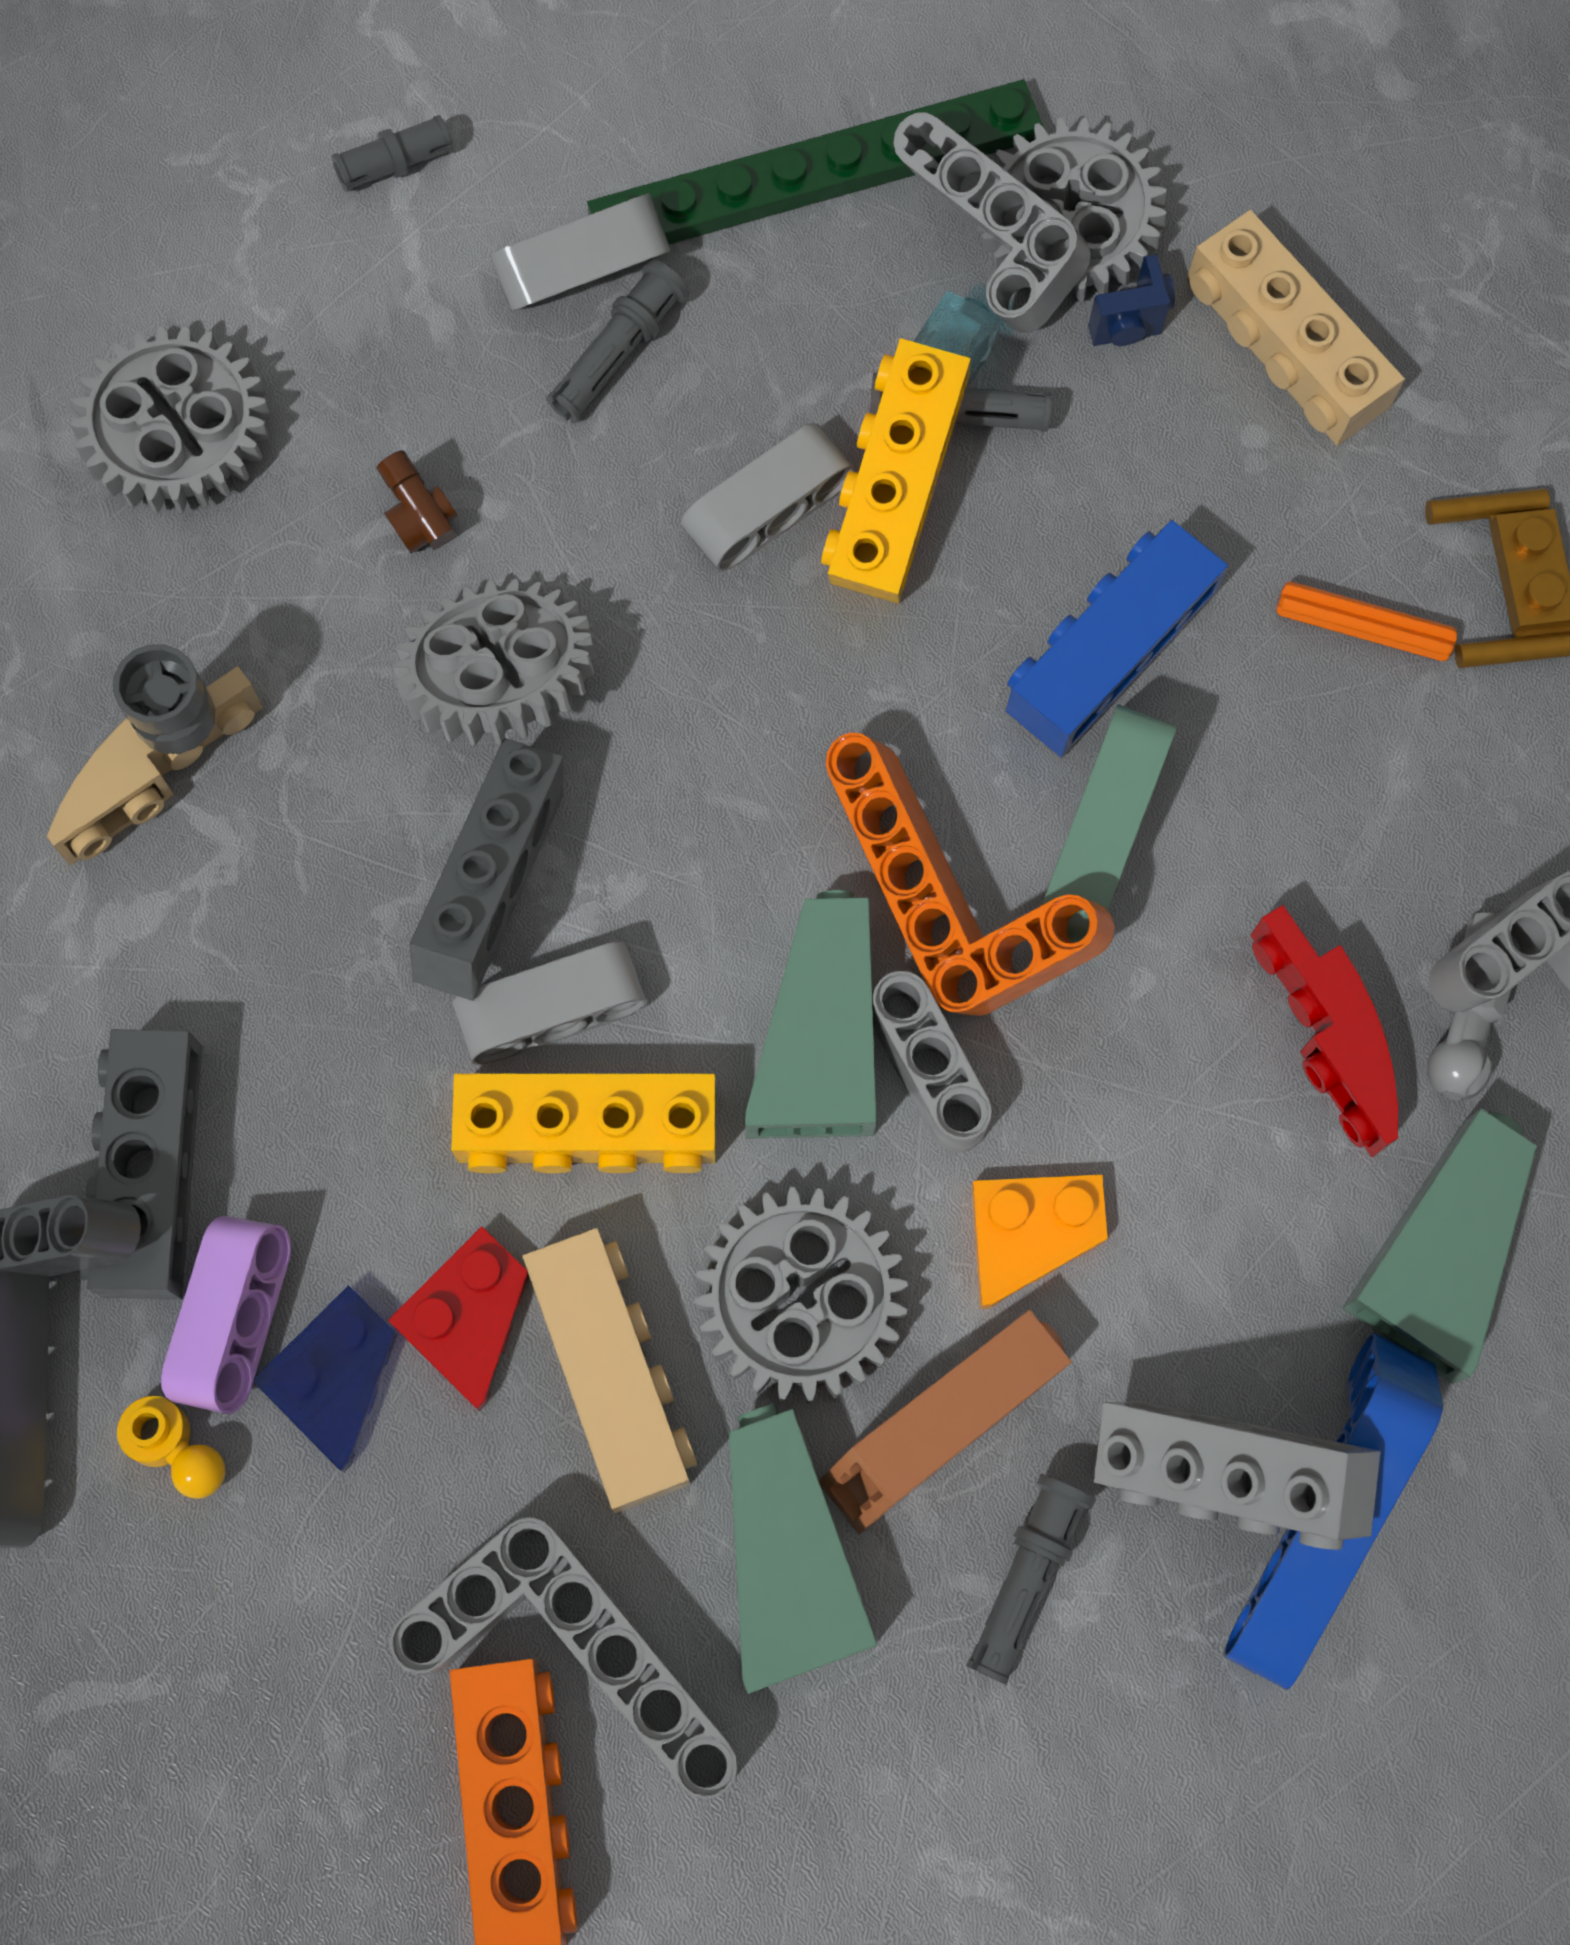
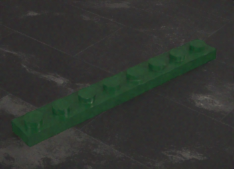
[587,79,1044,244]

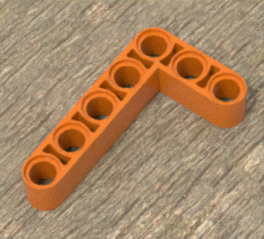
[825,732,1115,1017]

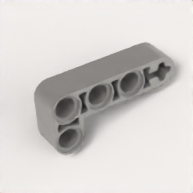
[893,113,1091,332]

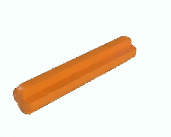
[1276,581,1457,661]

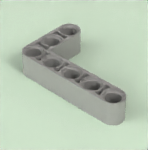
[1429,872,1570,1012]
[390,1518,738,1799]

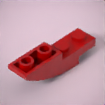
[1250,905,1398,1157]

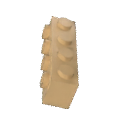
[1187,209,1405,446]

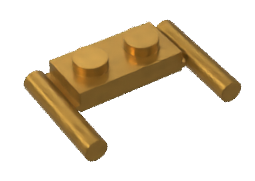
[1425,488,1570,668]

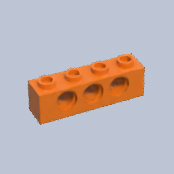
[449,1659,578,1945]

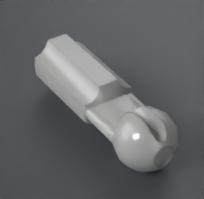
[1427,913,1520,1101]

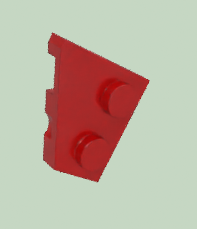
[388,1226,530,1412]

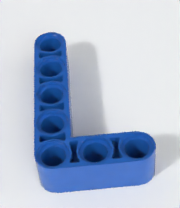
[1224,1332,1443,1690]

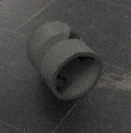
[113,644,215,754]

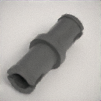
[331,115,453,192]

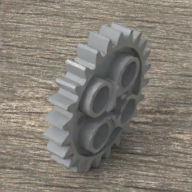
[977,117,1167,302]
[70,325,271,513]
[393,579,596,745]
[694,1187,908,1404]

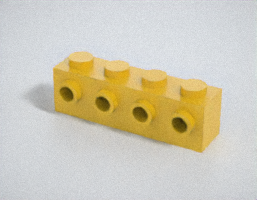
[821,338,971,604]
[451,1074,716,1174]

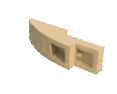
[47,666,263,866]

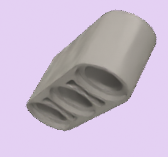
[490,193,671,312]
[681,423,856,571]
[452,942,648,1065]
[872,971,992,1153]

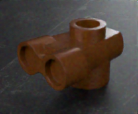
[376,450,458,554]

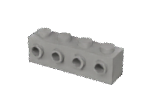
[1094,1401,1381,1550]

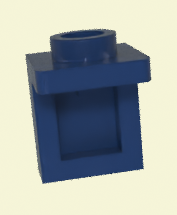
[1088,254,1175,346]

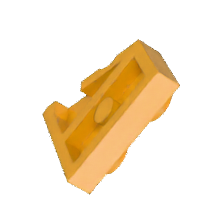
[971,1175,1108,1309]

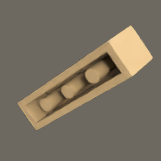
[522,1228,698,1514]

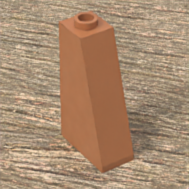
[819,1309,1072,1535]

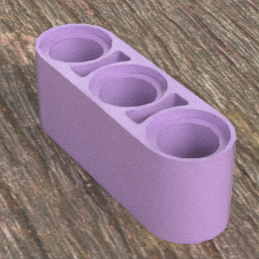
[161,1215,291,1414]

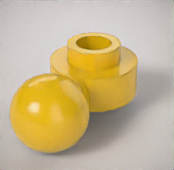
[117,1396,226,1499]

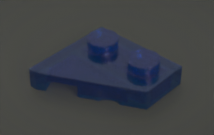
[253,1285,398,1473]

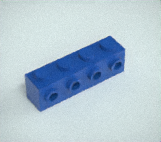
[1005,520,1228,758]

